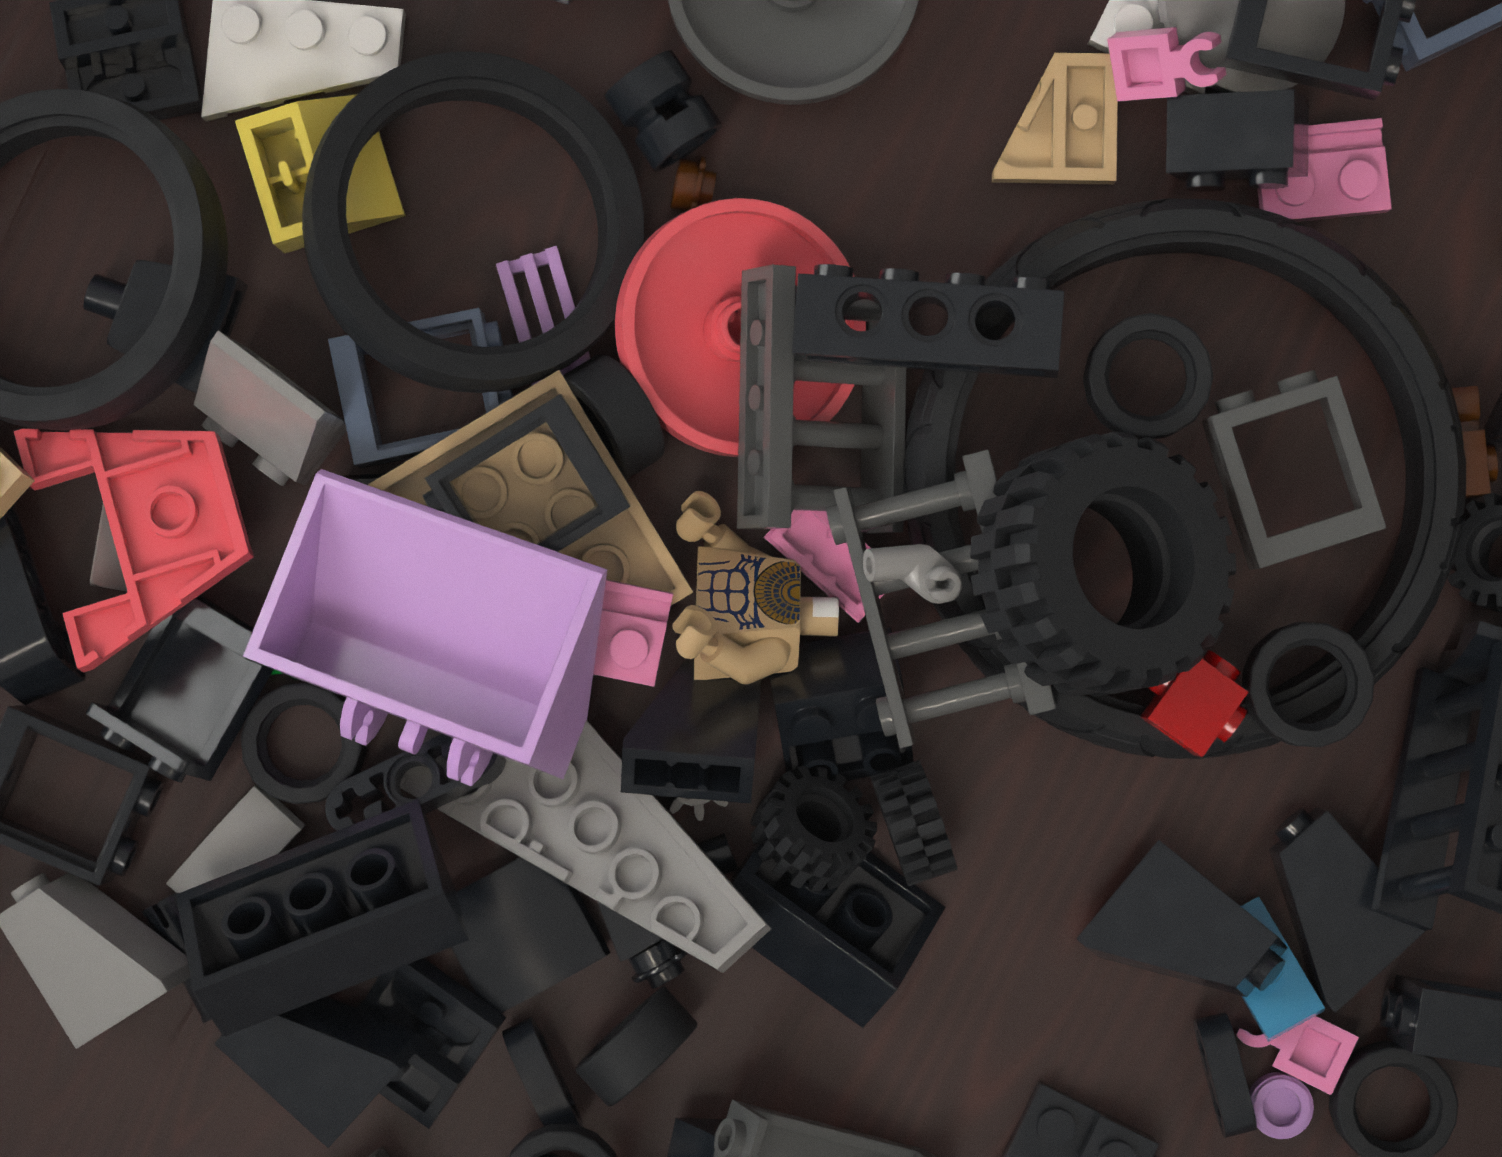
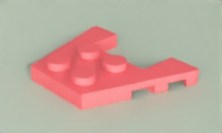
[14,429,254,672]

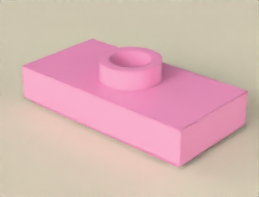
[764,510,884,623]

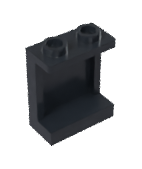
[86,595,274,783]

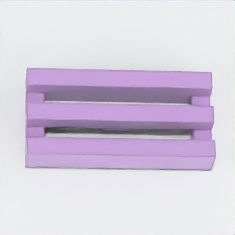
[496,246,591,386]

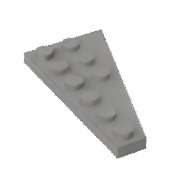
[400,720,772,973]

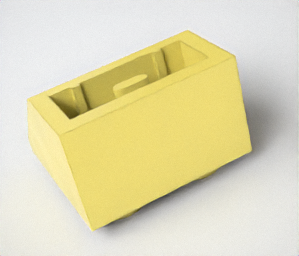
[235,94,405,254]

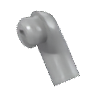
[863,544,963,604]

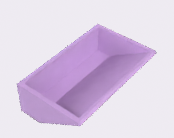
[243,469,608,786]

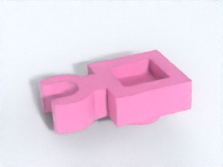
[1107,27,1226,101]
[1236,1016,1359,1095]

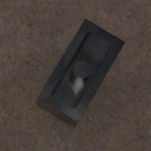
[1166,89,1309,191]

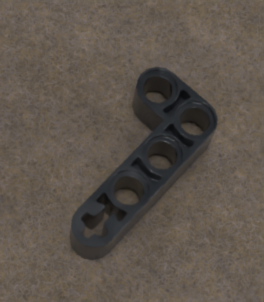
[0,504,86,705]

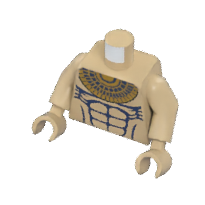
[672,491,839,684]

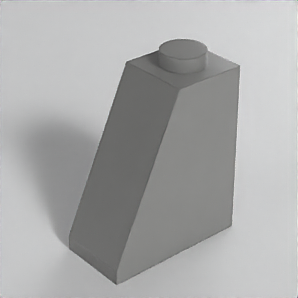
[0,873,191,1049]

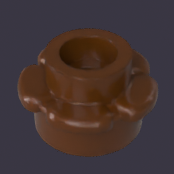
[670,156,717,212]

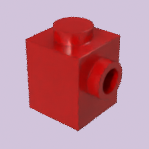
[1140,650,1249,757]

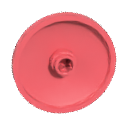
[615,198,866,457]

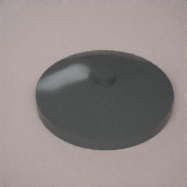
[668,0,919,105]

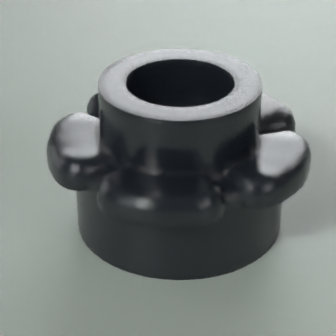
[628,939,688,989]

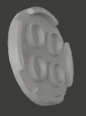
[1157,0,1345,93]

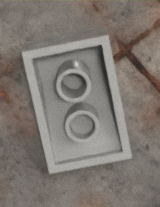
[194,331,347,486]

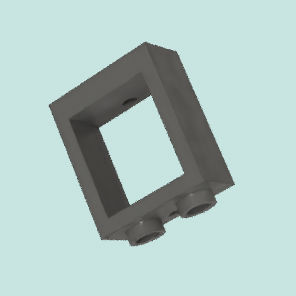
[1201,370,1387,570]

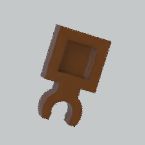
[1452,386,1498,499]

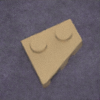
[992,53,1118,185]

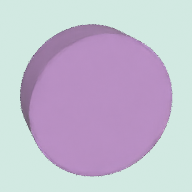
[1249,1072,1314,1139]

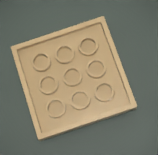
[368,370,693,605]

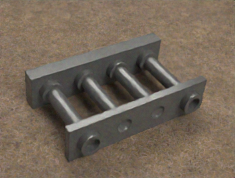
[737,264,906,534]
[826,450,1056,748]

